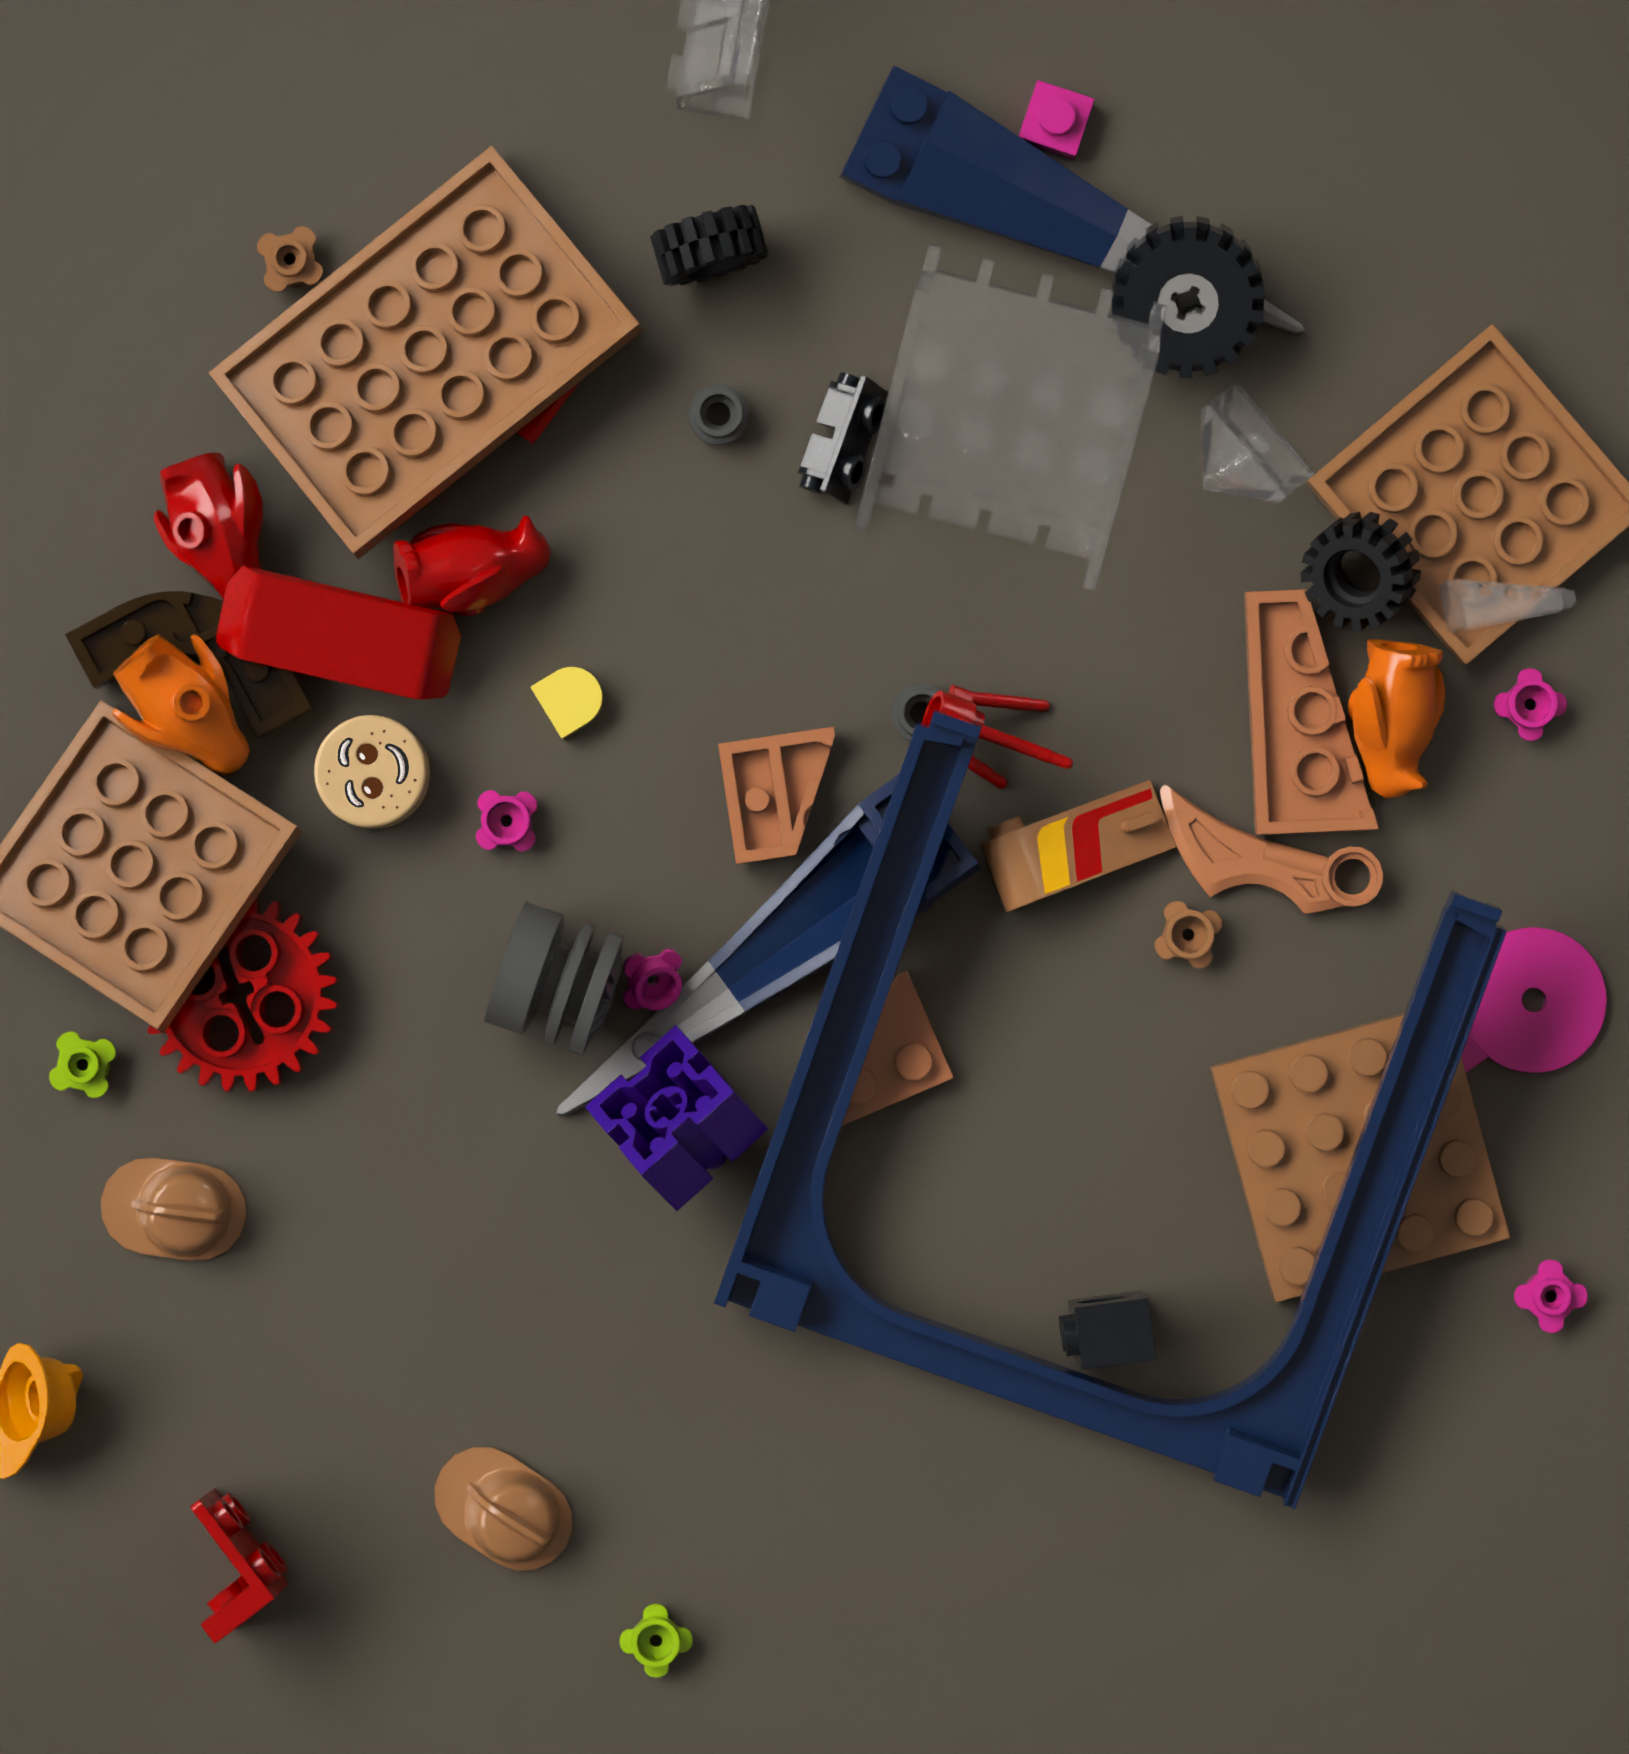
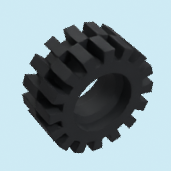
[650,205,769,286]
[1301,512,1421,631]

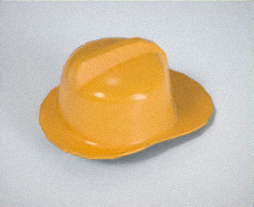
[0,1343,83,1479]

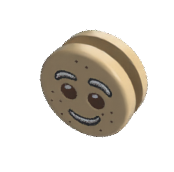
[314,715,430,829]

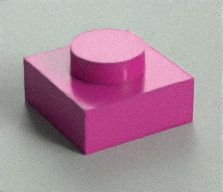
[1019,80,1094,160]

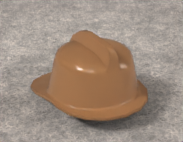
[100,1158,246,1261]
[434,1447,572,1571]

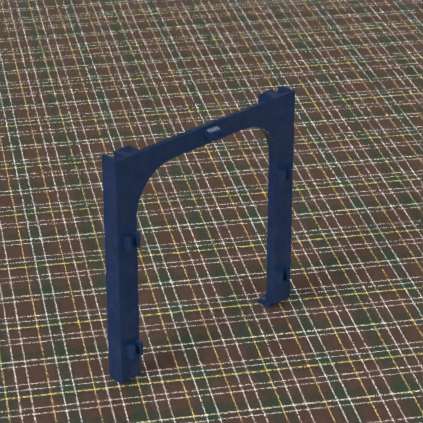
[714,709,1507,1509]

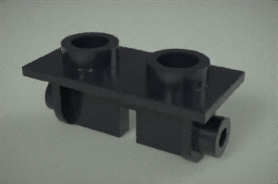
[797,372,888,505]

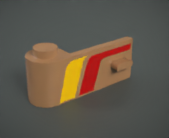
[980,780,1176,912]

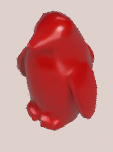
[154,452,263,599]
[393,516,551,616]

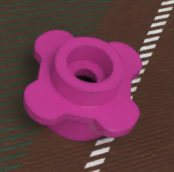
[1493,668,1567,741]
[476,790,537,852]
[623,949,682,1010]
[1514,1259,1588,1333]

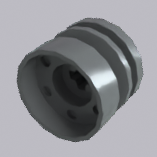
[484,901,624,1056]

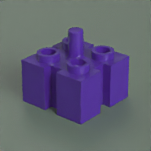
[585,1025,768,1211]

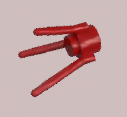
[922,685,1073,789]

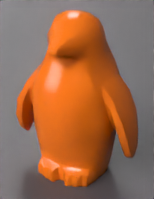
[112,634,250,776]
[1348,639,1446,799]

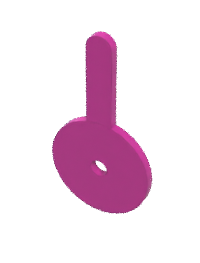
[1461,927,1607,1073]

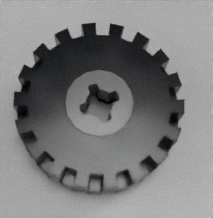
[1112,216,1265,378]

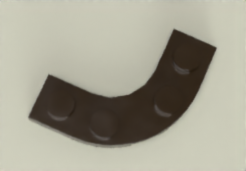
[65,591,314,738]

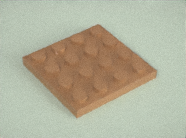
[1306,324,1629,667]
[0,700,302,1034]
[1209,1013,1510,1302]

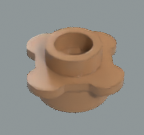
[257,226,323,293]
[1154,901,1222,969]

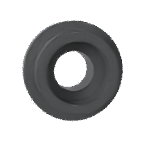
[688,384,749,445]
[892,683,940,742]

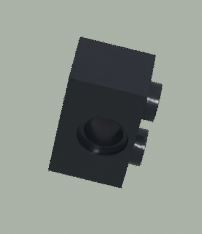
[1058,1291,1156,1370]

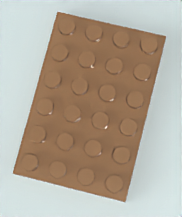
[208,145,643,559]

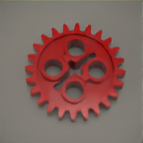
[147,898,340,1092]

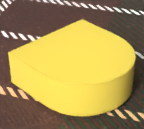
[530,667,603,740]

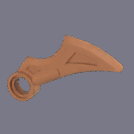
[1160,785,1383,914]

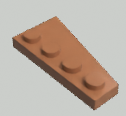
[1244,589,1379,835]

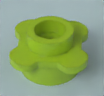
[49,1031,116,1098]
[619,1603,693,1678]

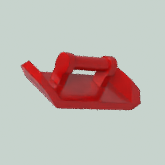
[216,565,461,700]

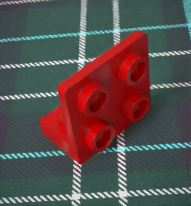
[190,1488,289,1644]

